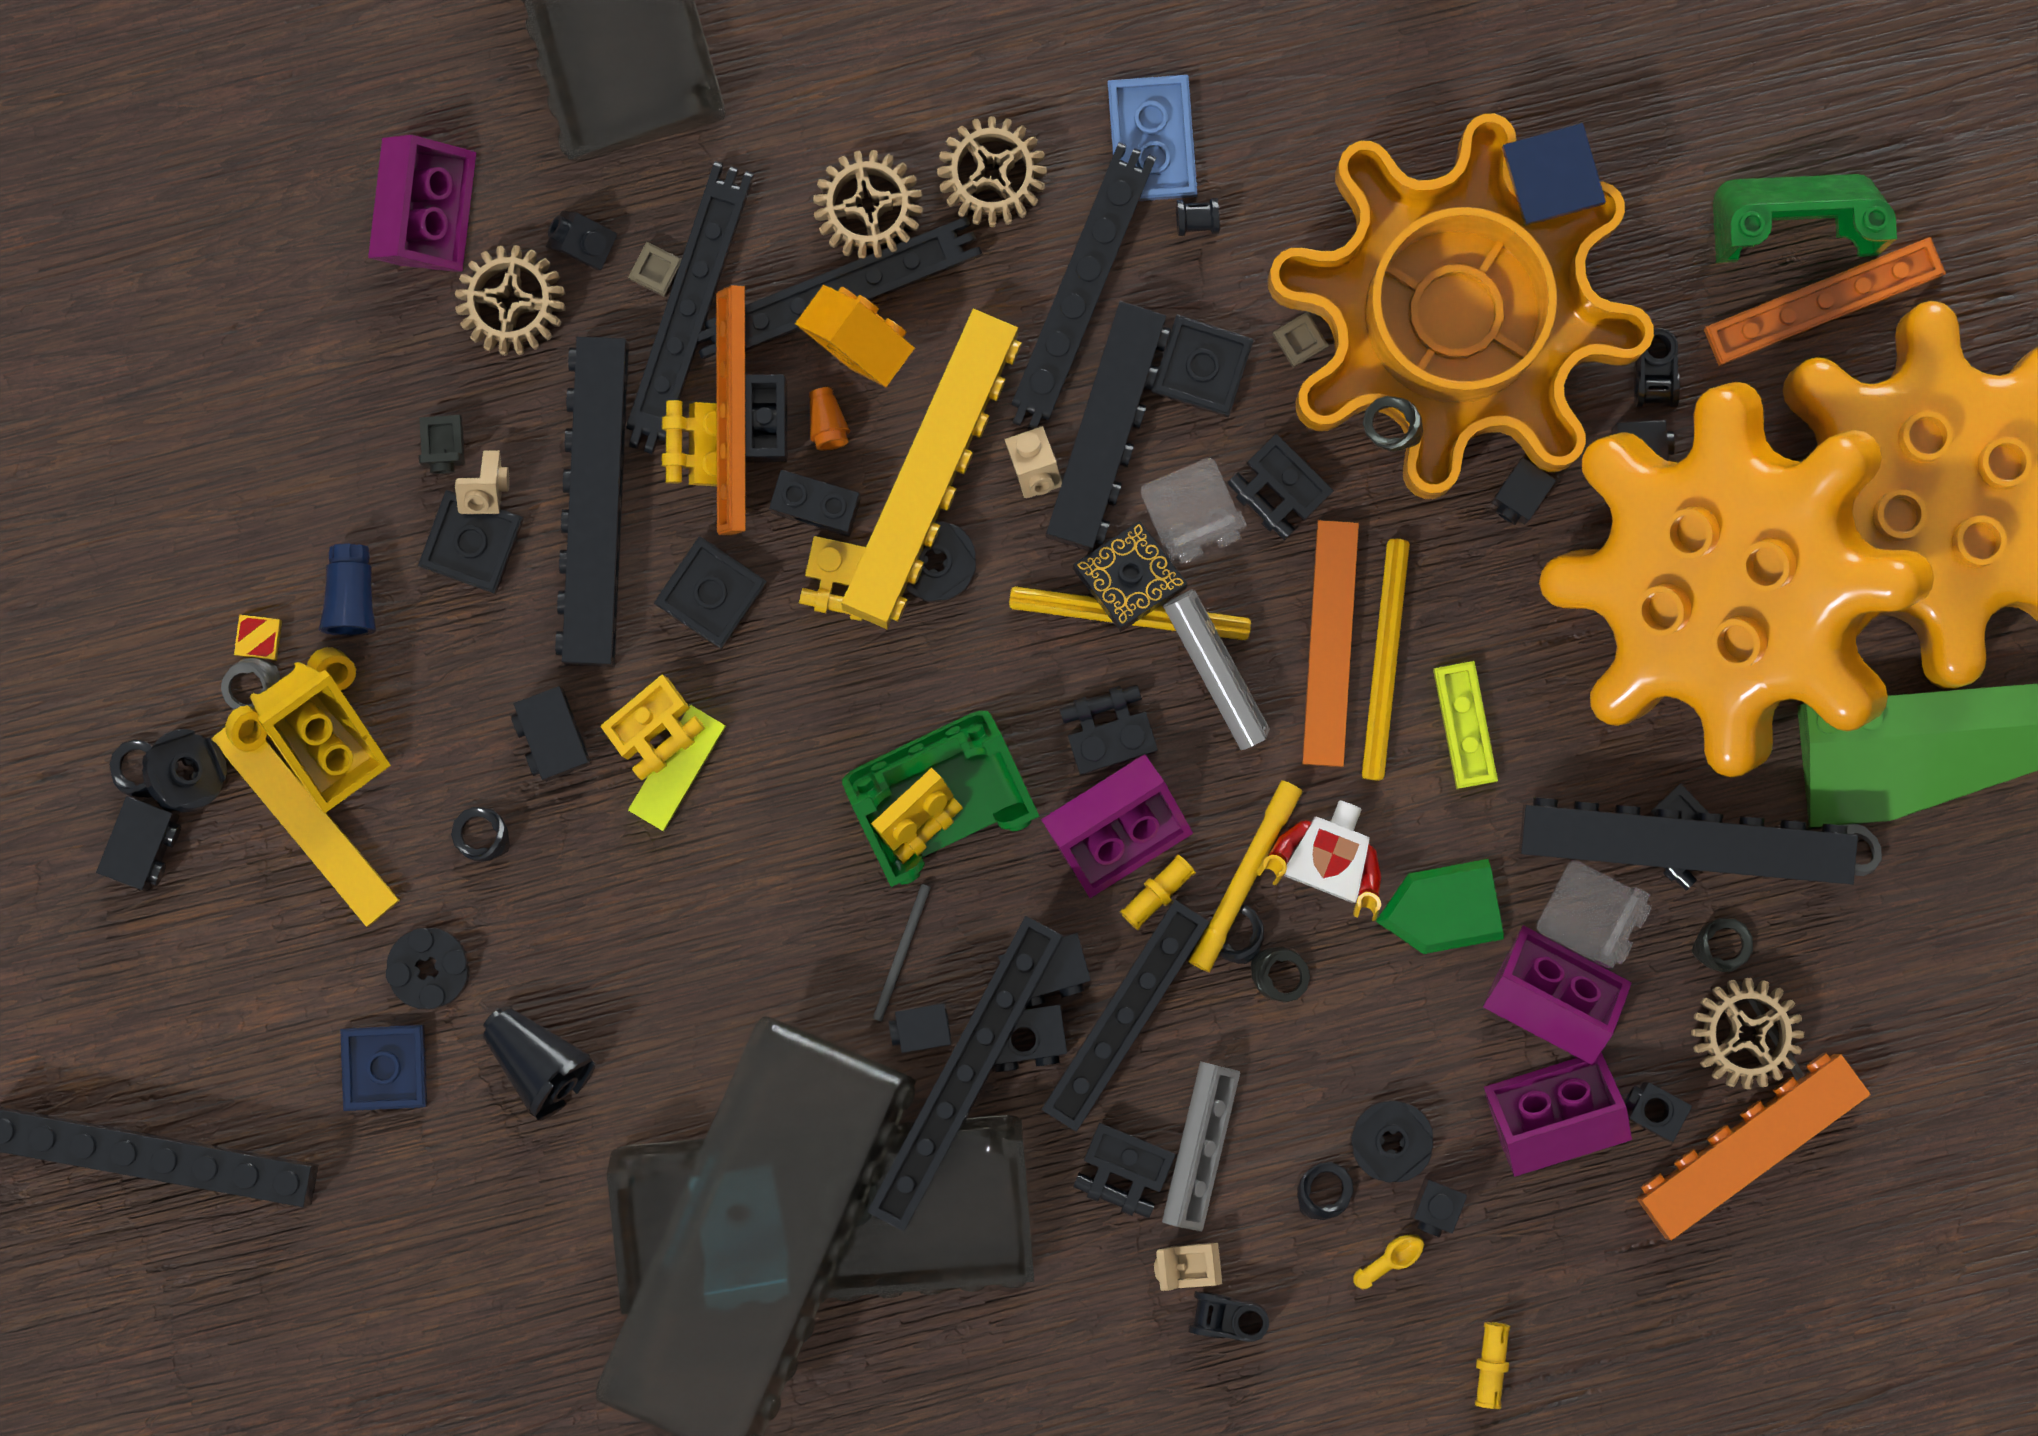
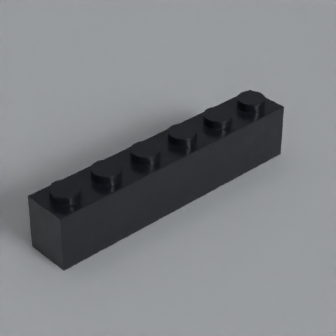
[1046,301,1171,552]
[1041,900,1209,1132]

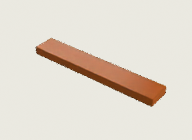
[1704,237,1946,366]
[716,285,745,535]
[1302,520,1359,767]

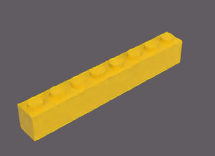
[841,308,1022,629]

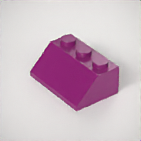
[368,135,476,272]
[1041,754,1193,898]
[1483,925,1632,1065]
[1484,1052,1632,1177]

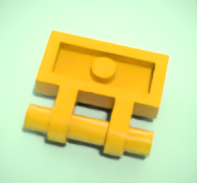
[662,400,717,487]
[799,536,866,621]
[600,674,705,781]
[871,768,963,864]

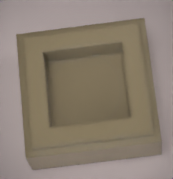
[628,241,682,298]
[1272,312,1329,369]

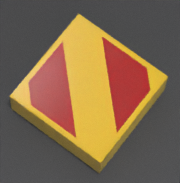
[234,615,282,661]

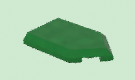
[1375,859,1504,954]

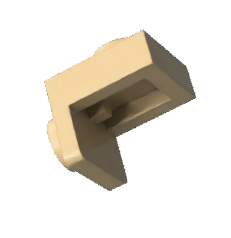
[1005,426,1062,498]
[455,450,509,514]
[1154,1243,1222,1291]

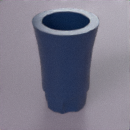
[319,544,376,636]

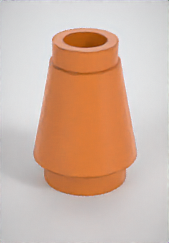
[809,387,850,451]

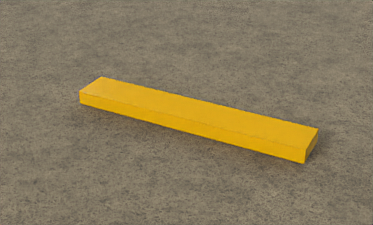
[211,728,400,927]

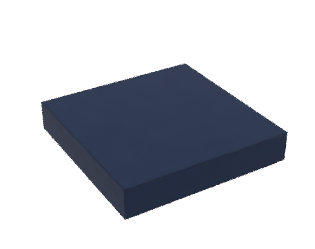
[1502,123,1606,226]
[340,1025,427,1111]

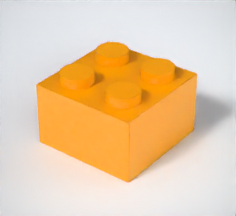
[795,284,915,387]

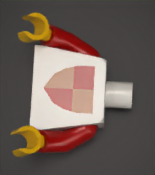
[1257,800,1381,921]

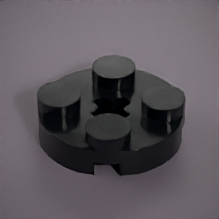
[906,521,976,603]
[142,729,227,812]
[386,928,469,1009]
[1350,1100,1433,1183]

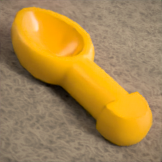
[1353,1234,1424,1290]

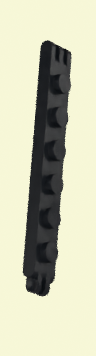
[1011,142,1156,430]
[626,161,754,454]
[697,217,983,359]

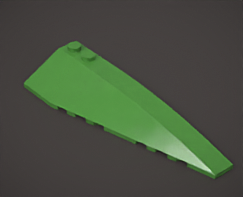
[1797,684,2038,828]

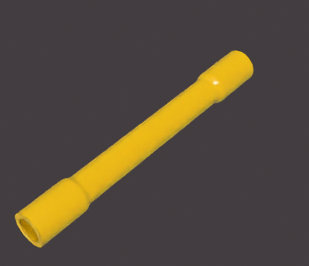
[1188,780,1303,973]

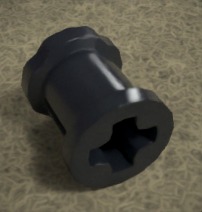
[1176,198,1220,236]

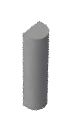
[1163,589,1270,750]
[1162,1061,1240,1231]

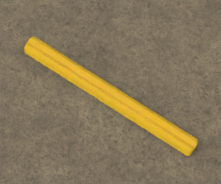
[1362,538,1410,781]
[1009,587,1251,640]

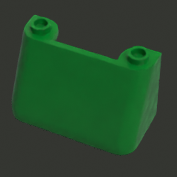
[1713,174,1897,263]
[842,711,1040,887]

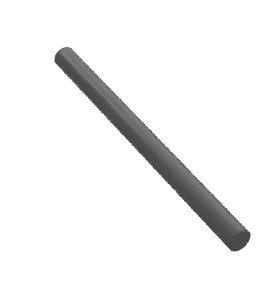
[873,884,931,1022]

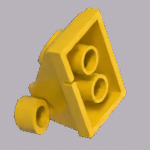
[225,647,391,814]

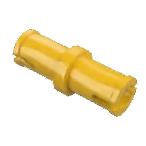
[1120,854,1196,930]
[1475,1322,1511,1409]

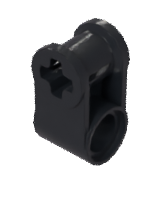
[1634,328,1680,407]
[1188,1291,1269,1342]

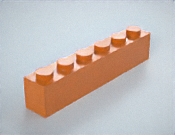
[1636,1052,1871,1241]

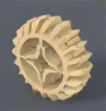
[937,116,1047,227]
[813,150,923,259]
[455,245,566,356]
[1691,978,1804,1089]

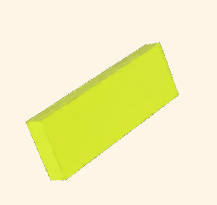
[1433,661,1498,789]
[628,705,726,831]

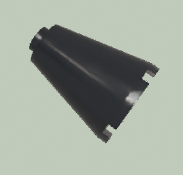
[483,1008,595,1121]

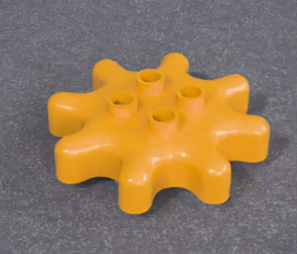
[1268,113,1654,499]
[1783,301,2038,690]
[1539,382,1934,777]

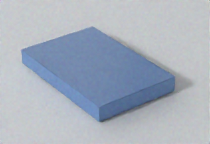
[1107,75,1197,201]

